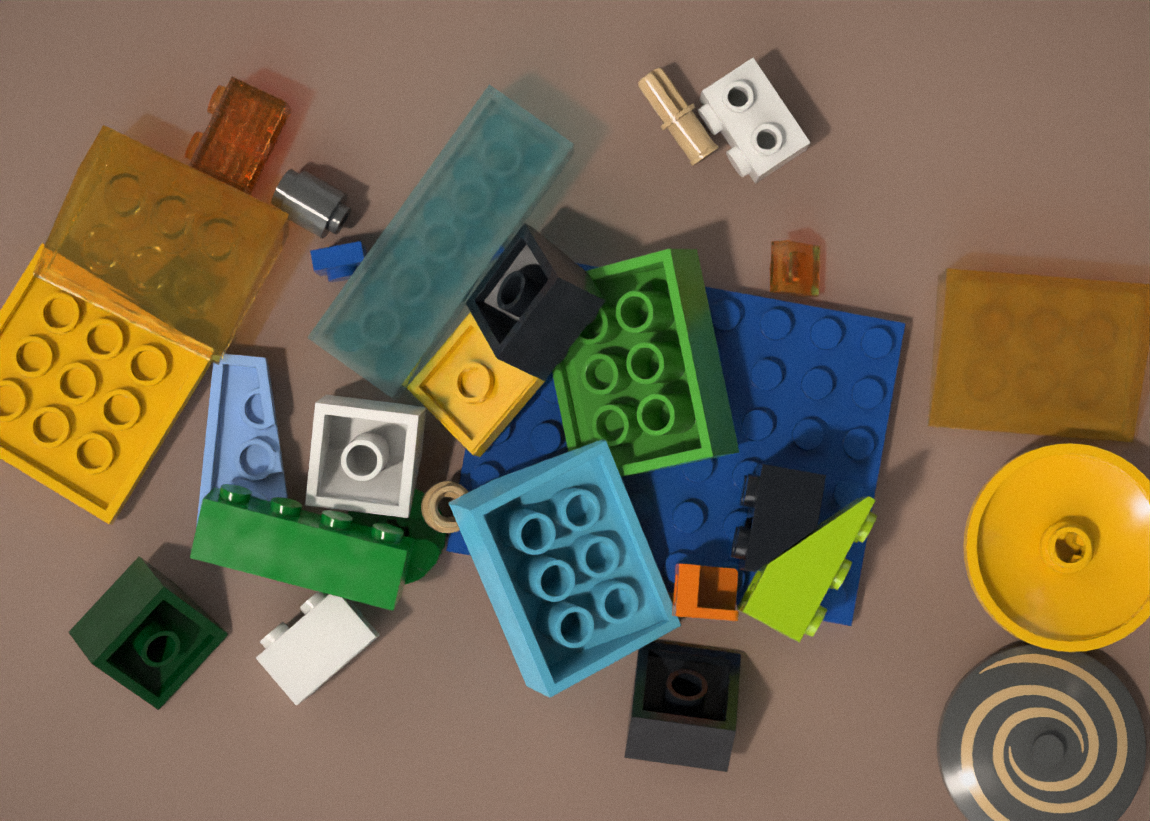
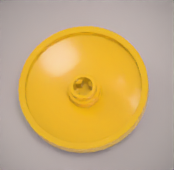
[963,443,1150,652]

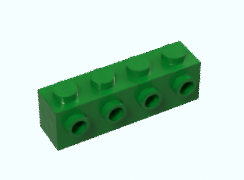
[190,484,415,611]

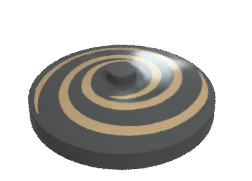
[937,644,1146,821]

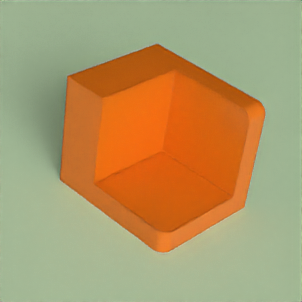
[672,563,739,621]

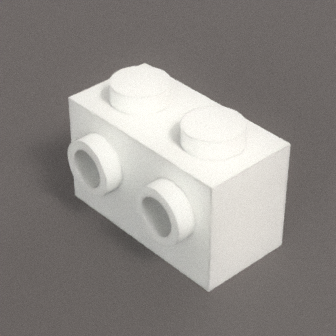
[698,58,810,184]
[256,591,380,706]

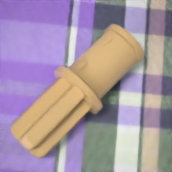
[638,68,719,166]

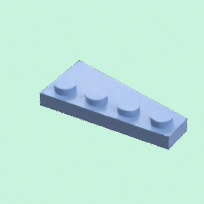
[196,353,288,527]

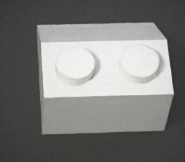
[305,395,427,518]

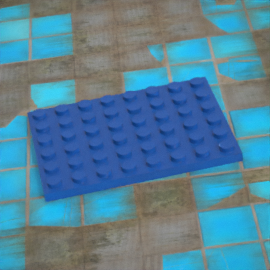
[446,249,905,626]

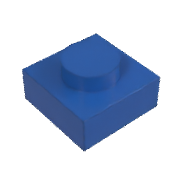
[310,241,369,282]

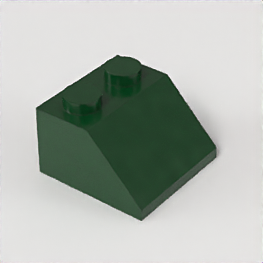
[68,556,229,710]

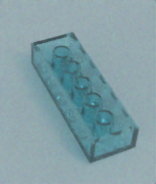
[307,84,574,402]

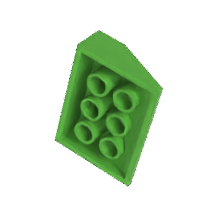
[552,248,739,477]

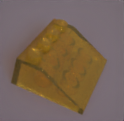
[33,125,289,365]
[927,268,1150,443]

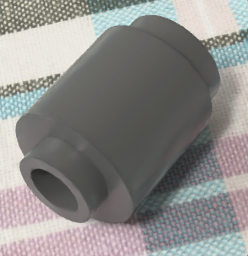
[271,169,351,239]

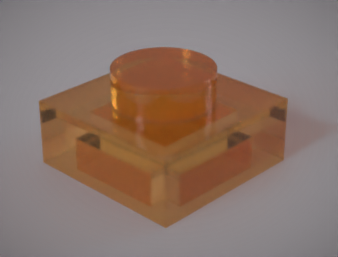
[769,240,820,298]

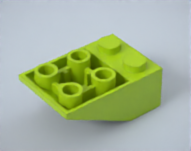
[736,496,877,642]

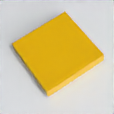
[407,312,546,457]

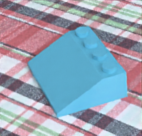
[449,440,681,698]

